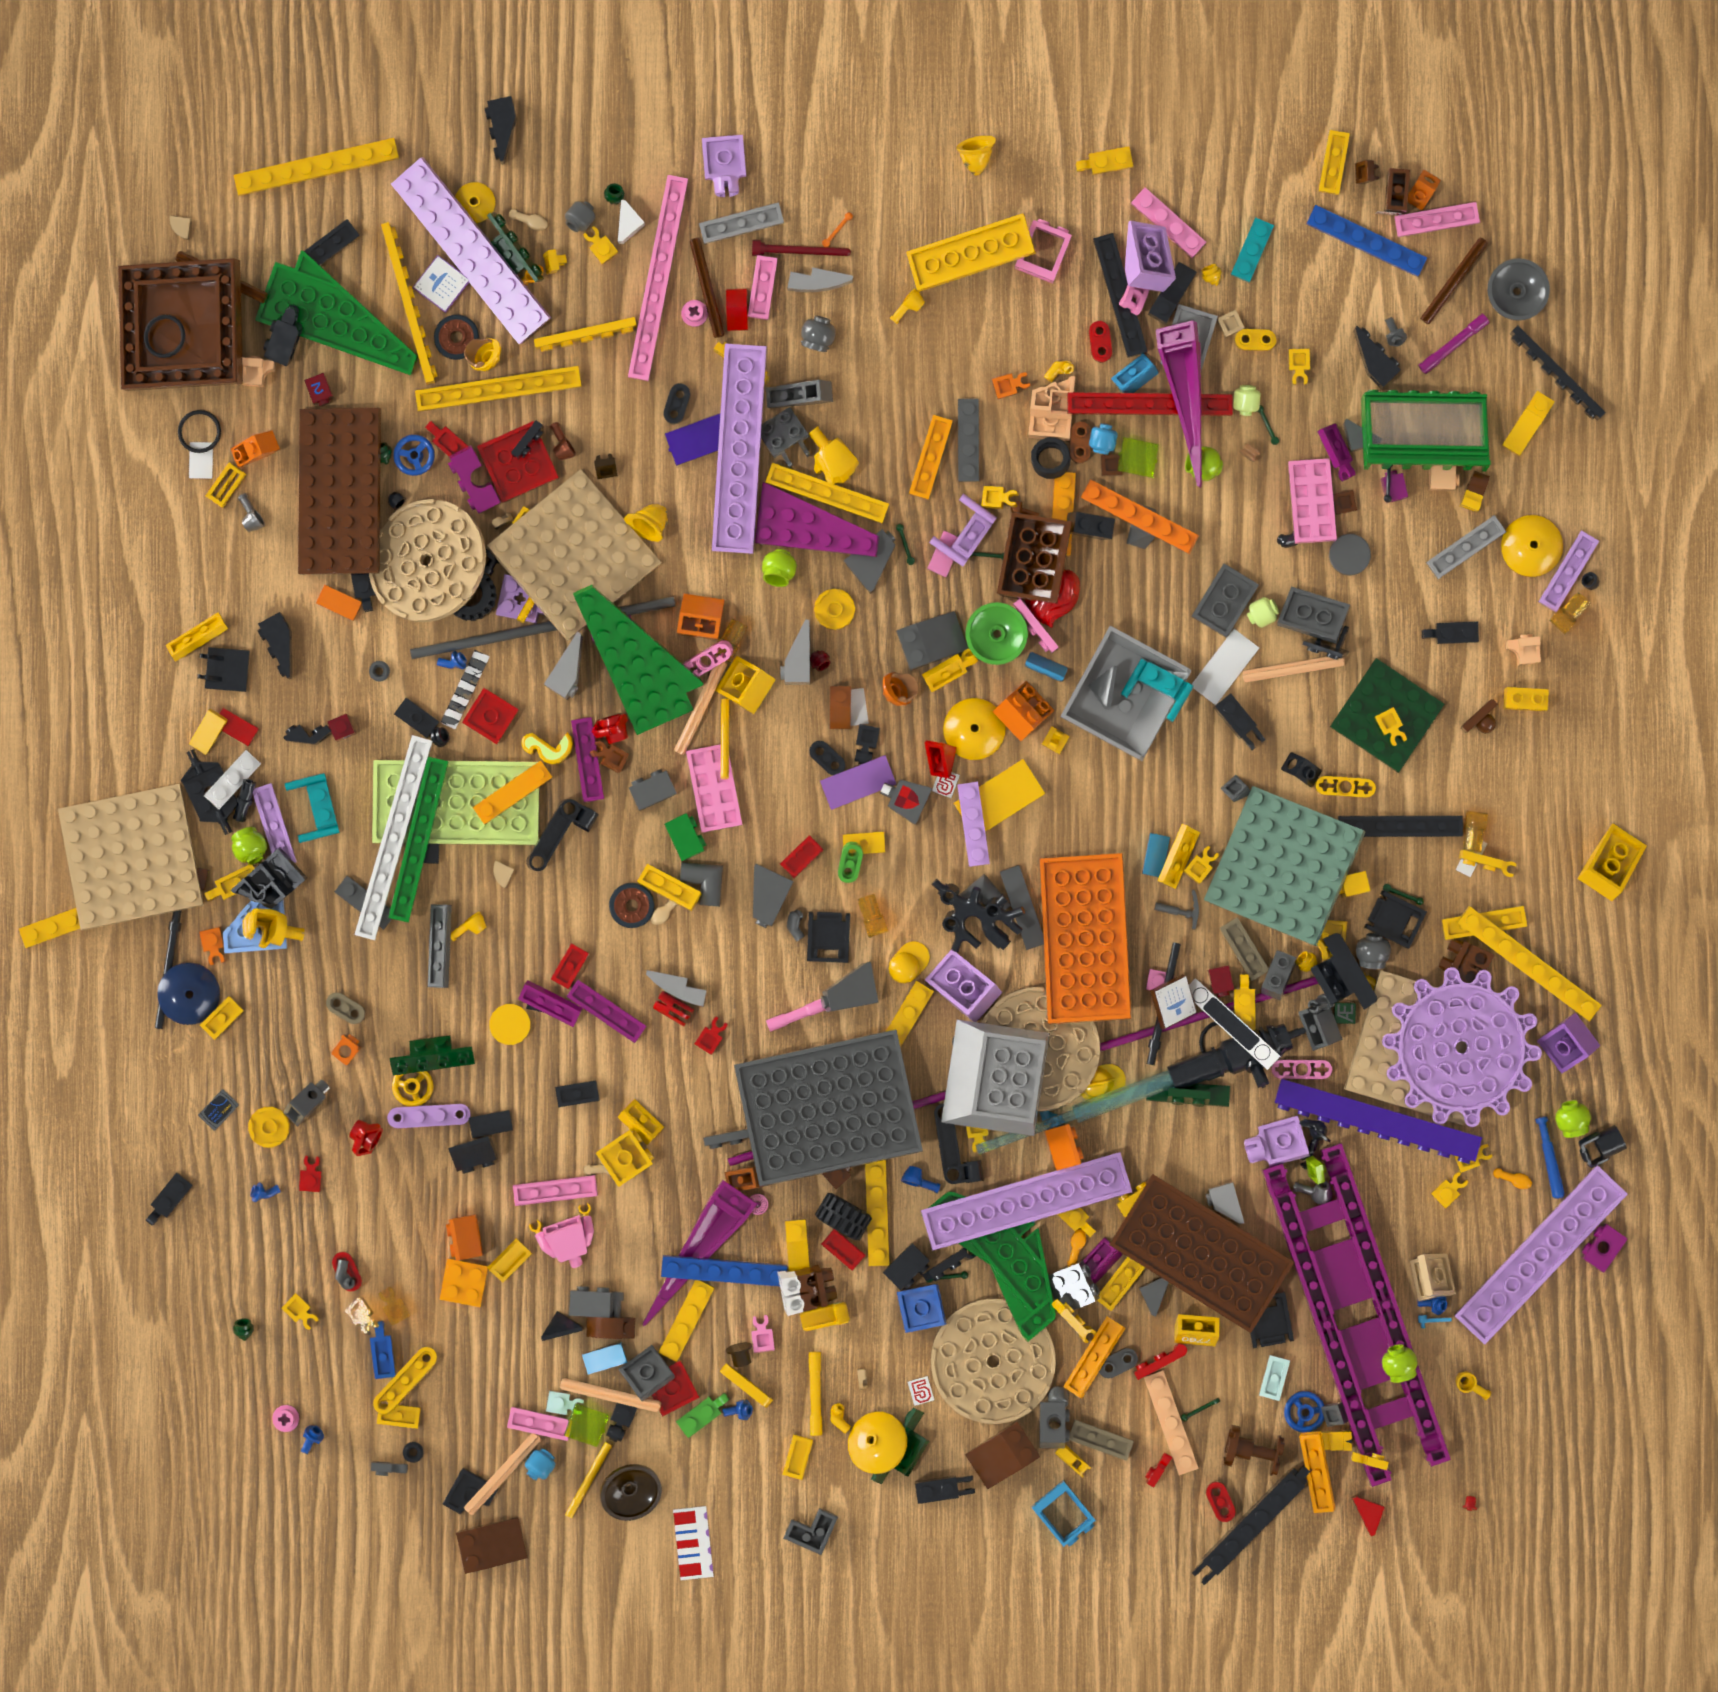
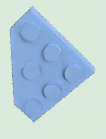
[223,899,287,953]

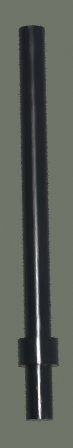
[155,910,182,1029]
[1146,942,1181,1066]

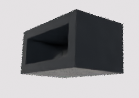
[1067,512,1115,540]
[883,1243,930,1290]

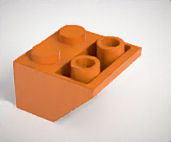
[677,593,725,641]
[993,681,1055,742]
[1044,1123,1084,1171]
[446,1214,484,1261]

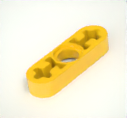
[1315,776,1376,798]
[720,1363,773,1408]

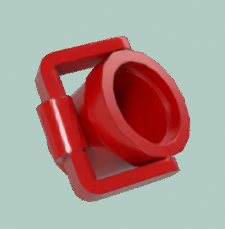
[592,713,628,744]
[349,1120,383,1156]

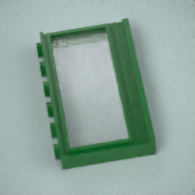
[1361,390,1491,472]

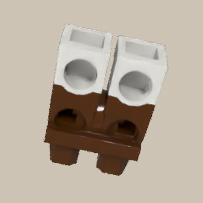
[777,1265,838,1316]

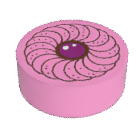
[750,1194,768,1215]

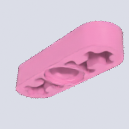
[683,640,733,677]
[1271,1060,1332,1079]

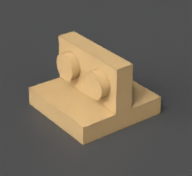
[1410,1254,1456,1301]

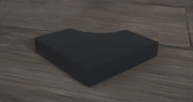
[442,1468,499,1514]

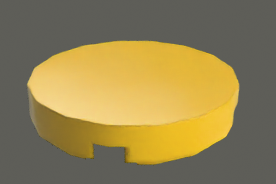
[814,589,855,630]
[489,1004,531,1045]
[248,1107,290,1148]

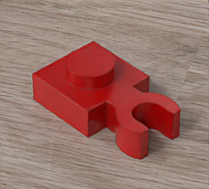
[694,1016,728,1055]
[299,1156,322,1192]
[1145,1452,1172,1488]

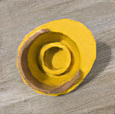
[464,338,501,371]

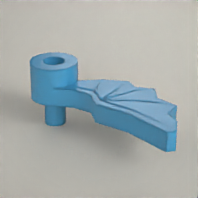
[1418,1315,1452,1328]

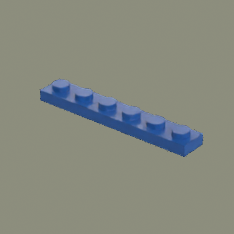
[1306,205,1427,277]
[661,1255,787,1286]

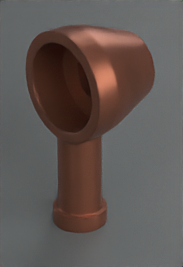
[549,422,576,461]

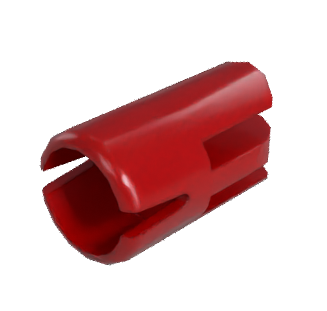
[653,991,694,1027]

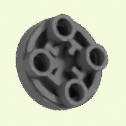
[1329,534,1371,576]

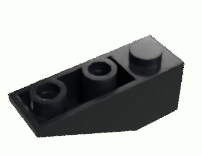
[485,96,517,165]
[1353,326,1401,390]
[257,612,292,680]

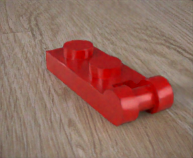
[1133,1343,1187,1380]

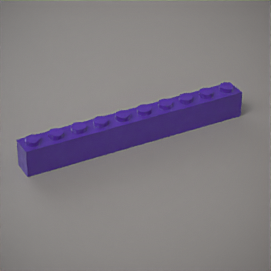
[1274,1079,1482,1164]

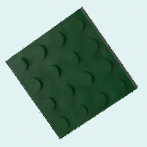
[1330,658,1445,773]

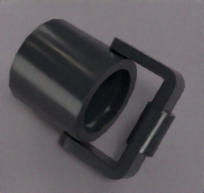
[1578,1125,1627,1168]

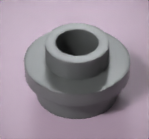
[369,661,390,682]

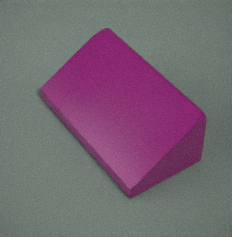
[1083,1237,1123,1284]

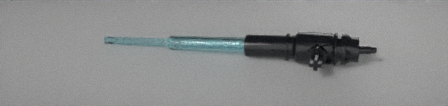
[975,1023,1305,1155]

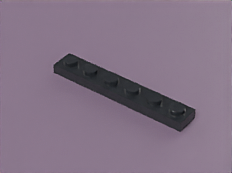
[1093,233,1148,358]
[1510,325,1606,421]
[1338,816,1463,837]

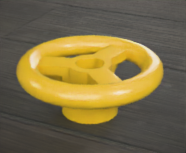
[392,1071,433,1107]

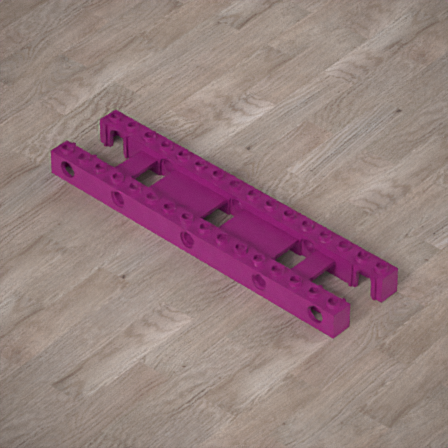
[1261,1143,1451,1487]

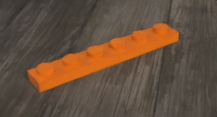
[1081,479,1199,554]

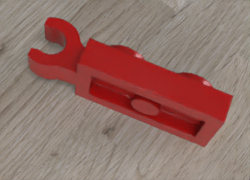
[425,421,477,456]

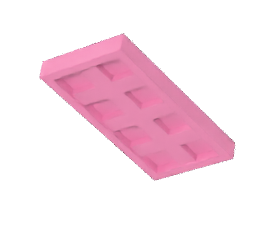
[1288,458,1337,544]
[686,745,742,833]

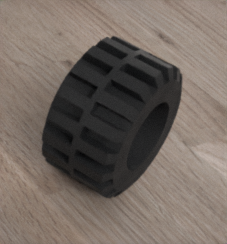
[453,573,497,621]
[815,1193,872,1241]

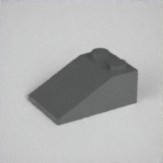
[896,611,968,671]

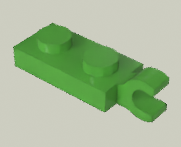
[676,1392,729,1438]

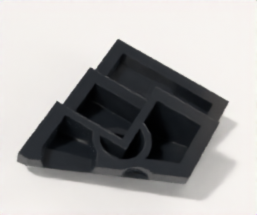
[231,847,307,909]

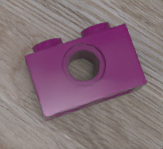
[1581,1224,1628,1273]

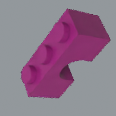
[448,445,501,514]

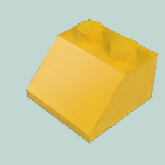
[715,656,776,714]

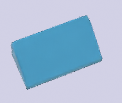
[1111,354,1158,393]
[1025,652,1068,682]
[1142,833,1170,877]

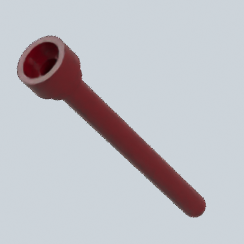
[752,240,851,256]

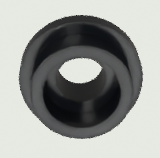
[431,727,450,747]
[403,1442,424,1463]

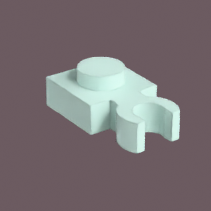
[546,1391,584,1415]

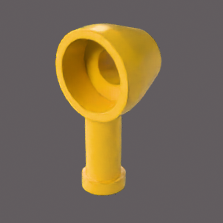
[890,288,925,324]
[451,911,486,941]
[1455,1371,1491,1400]

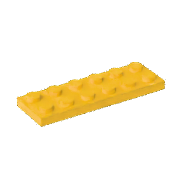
[906,213,1036,292]

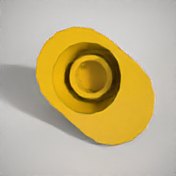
[1081,1064,1126,1100]

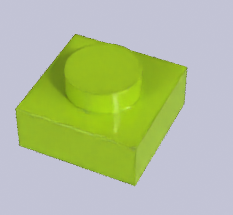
[1306,1156,1326,1185]

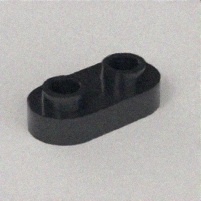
[663,383,691,425]
[809,741,845,776]

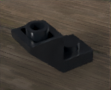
[283,724,332,745]

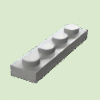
[699,202,784,244]
[1426,515,1506,579]

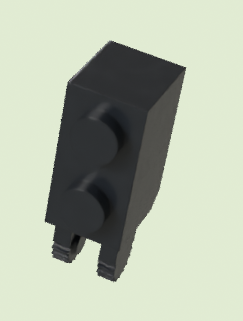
[263,304,303,366]
[1213,693,1266,750]
[915,1475,975,1504]

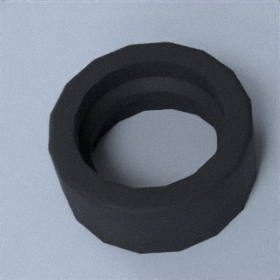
[1031,437,1071,479]

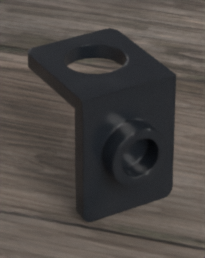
[1281,752,1322,787]

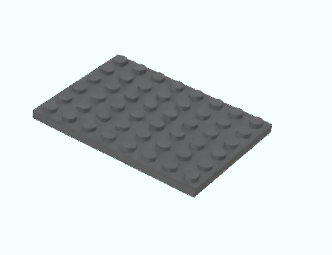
[734,1030,923,1187]

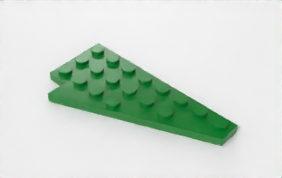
[255,250,418,375]
[573,585,704,735]

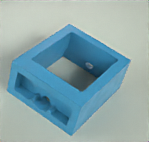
[1031,1480,1096,1547]

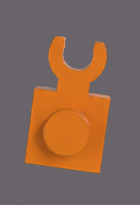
[992,372,1030,400]
[199,927,225,965]

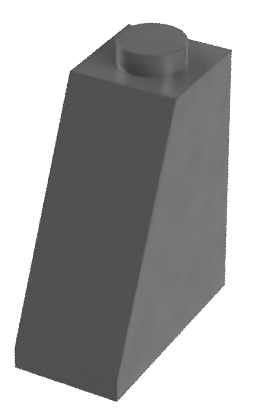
[844,529,896,594]
[753,864,793,928]
[821,962,879,1012]

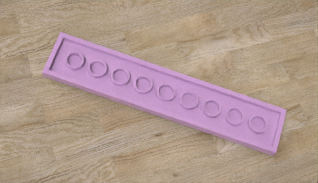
[391,157,551,344]
[712,344,767,554]
[921,1152,1132,1251]
[1454,1165,1628,1345]

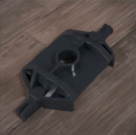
[181,749,237,835]

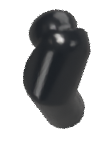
[1277,531,1298,548]

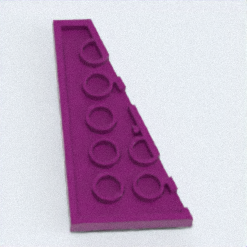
[755,482,879,557]

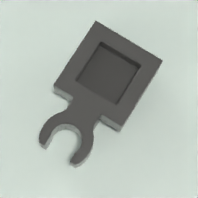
[371,1461,408,1476]

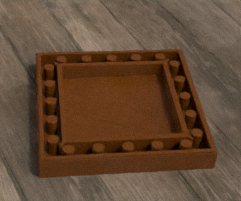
[118,258,243,391]

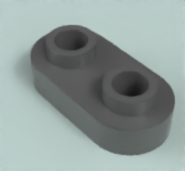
[1099,1348,1138,1378]

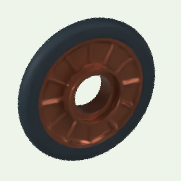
[434,315,479,360]
[609,883,655,928]

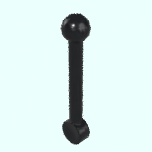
[1384,465,1393,503]

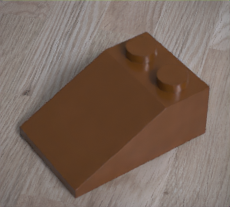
[965,1421,1040,1489]
[456,1517,528,1574]

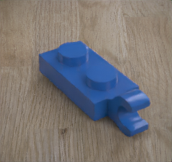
[370,1321,396,1379]

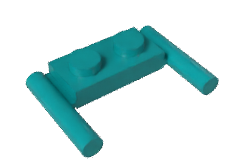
[1121,658,1194,722]
[284,773,340,843]

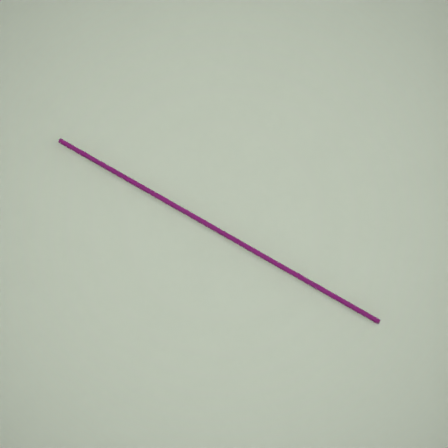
[728,977,1319,1166]

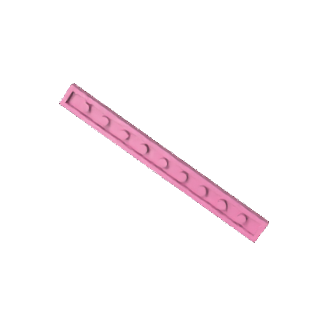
[628,175,688,381]

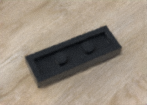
[298,219,360,266]

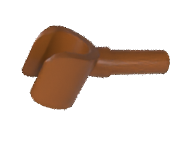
[1011,501,1039,516]

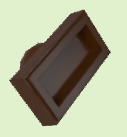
[1461,699,1498,734]

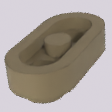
[326,993,365,1024]

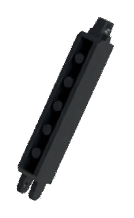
[1192,1464,1312,1585]

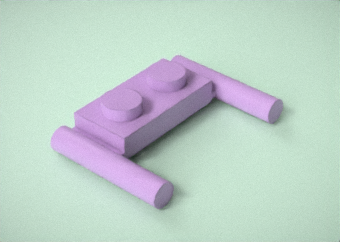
[929,493,997,567]

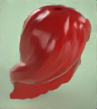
[1025,569,1080,628]

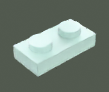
[1259,1355,1290,1401]

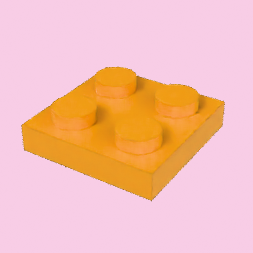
[439,1259,488,1307]

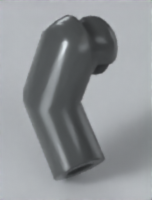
[786,910,804,942]
[335,1259,355,1290]

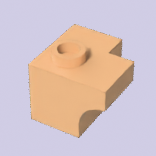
[242,356,276,387]
[1505,634,1541,665]

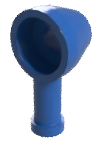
[901,1166,941,1193]

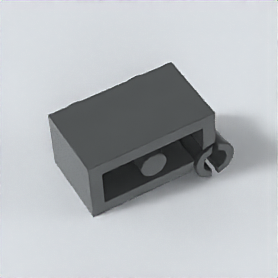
[1298,993,1343,1051]
[569,1286,624,1318]

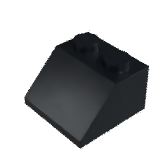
[448,1135,498,1174]

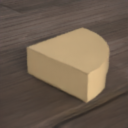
[170,216,191,240]
[492,513,514,530]
[493,861,514,888]
[857,1368,868,1390]

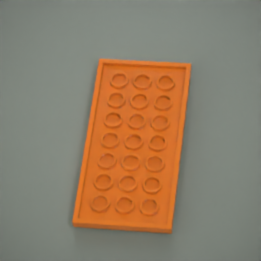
[1040,853,1132,1024]

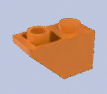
[231,430,280,468]

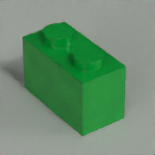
[664,813,706,862]

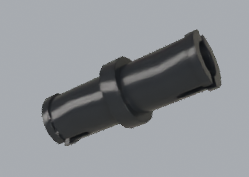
[233,779,256,822]

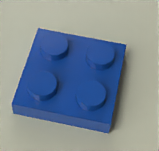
[897,1284,947,1333]

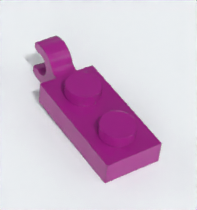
[1317,423,1356,482]

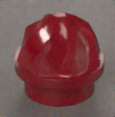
[810,650,831,672]

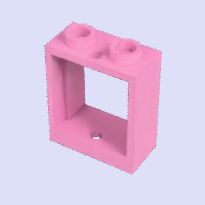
[1015,219,1072,284]

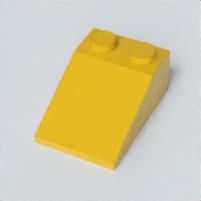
[1577,823,1647,901]

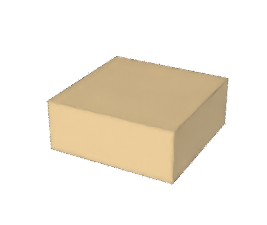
[1217,310,1245,338]

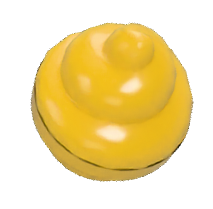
[1201,264,1222,286]
[1296,951,1317,972]

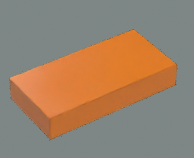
[316,585,362,621]

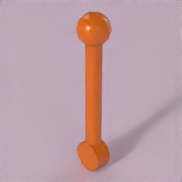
[822,212,853,247]

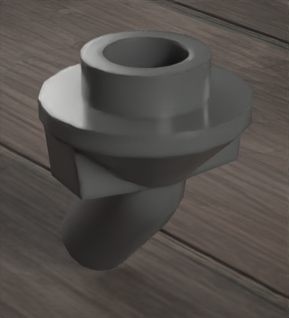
[1385,317,1407,346]

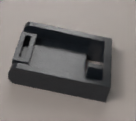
[1364,890,1427,949]
[807,912,850,963]
[1250,1292,1294,1349]

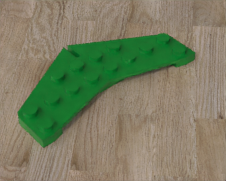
[921,1192,1056,1342]

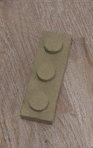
[1219,917,1269,981]
[1069,1420,1134,1461]

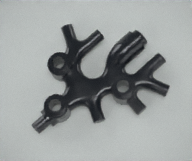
[931,878,1025,952]

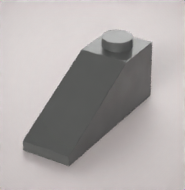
[766,380,833,408]

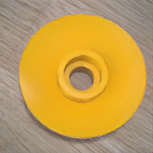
[455,182,495,223]

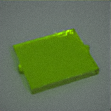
[1117,437,1159,478]
[564,1403,609,1447]

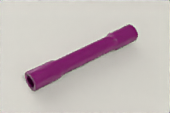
[1418,313,1490,375]

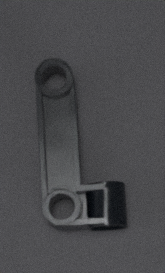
[526,799,599,871]
[934,1104,984,1184]

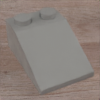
[780,620,810,685]
[544,632,583,700]

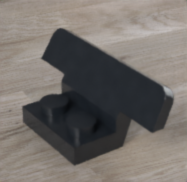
[1310,933,1377,1010]

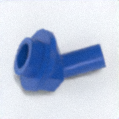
[437,651,467,669]
[250,1182,281,1202]
[1417,1296,1447,1315]
[722,1400,753,1420]
[300,1425,324,1455]

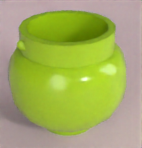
[1185,446,1223,481]
[762,549,797,587]
[231,827,267,865]
[1555,1100,1591,1138]
[1382,1344,1418,1383]

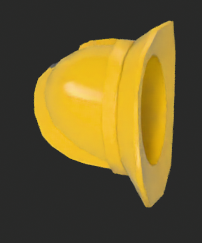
[956,136,996,176]
[624,504,668,542]

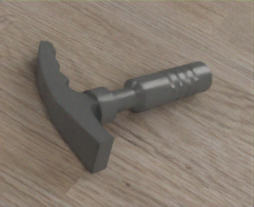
[1154,890,1199,930]

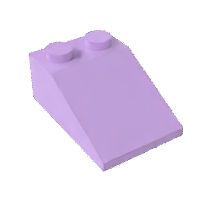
[1125,221,1176,292]
[925,950,1002,1022]

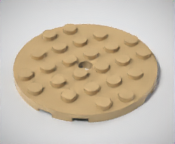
[369,499,486,622]
[981,987,1100,1112]
[931,1299,1056,1424]

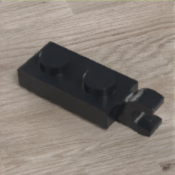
[351,574,376,612]
[1421,621,1479,644]
[146,1172,193,1225]
[922,1247,976,1282]

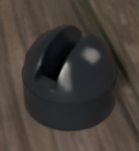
[388,492,406,510]
[1581,572,1600,590]

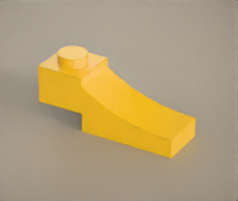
[1502,391,1555,456]
[785,1219,810,1272]

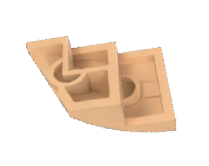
[1028,376,1075,441]

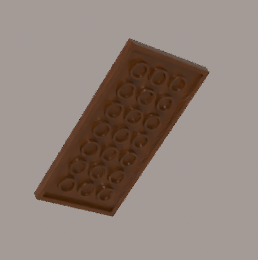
[298,408,381,575]
[1109,1174,1294,1333]

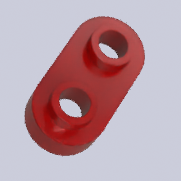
[1089,321,1112,363]
[332,1252,362,1292]
[1206,1482,1235,1522]

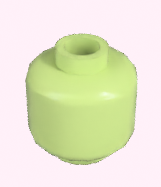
[1233,385,1261,416]
[1247,597,1280,628]

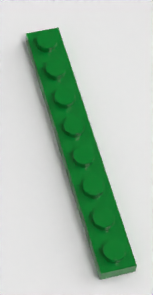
[388,757,449,923]

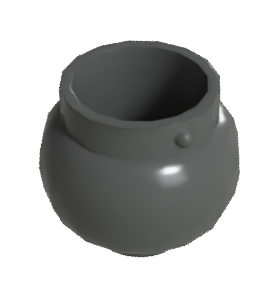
[801,315,836,352]
[1356,933,1391,969]

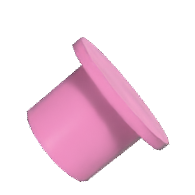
[681,300,708,327]
[272,1405,299,1432]

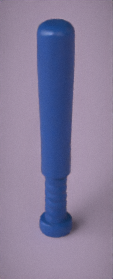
[1535,1116,1565,1199]

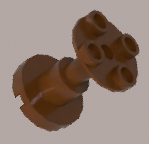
[1223,1425,1285,1476]

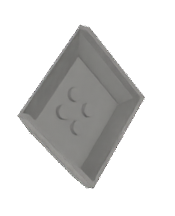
[1060,626,1192,761]
[941,1020,1050,1136]

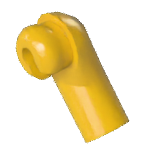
[1044,361,1074,383]
[830,1403,851,1434]

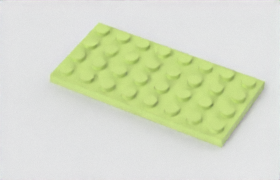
[372,760,539,845]

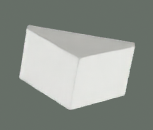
[618,200,645,244]

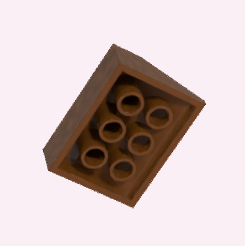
[997,512,1072,604]

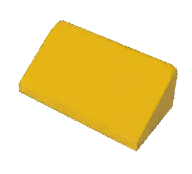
[618,1099,664,1145]

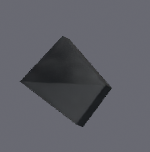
[541,1311,583,1341]

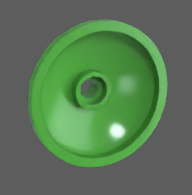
[966,602,1028,665]

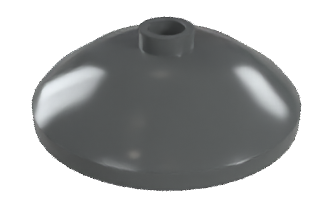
[1487,258,1550,321]

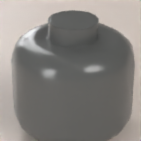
[1048,1386,1069,1407]

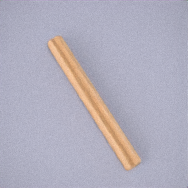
[1242,656,1344,683]
[674,662,727,755]
[560,1378,661,1412]
[464,1433,541,1515]

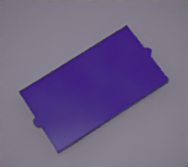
[665,414,720,466]

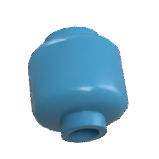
[1089,423,1118,455]
[525,1449,556,1481]

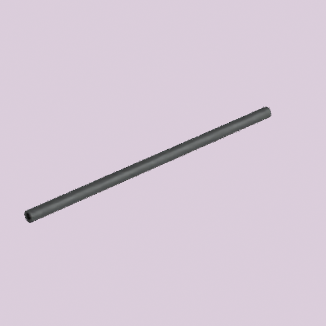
[410,596,676,659]

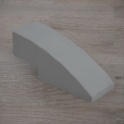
[787,268,853,292]
[646,970,707,1007]

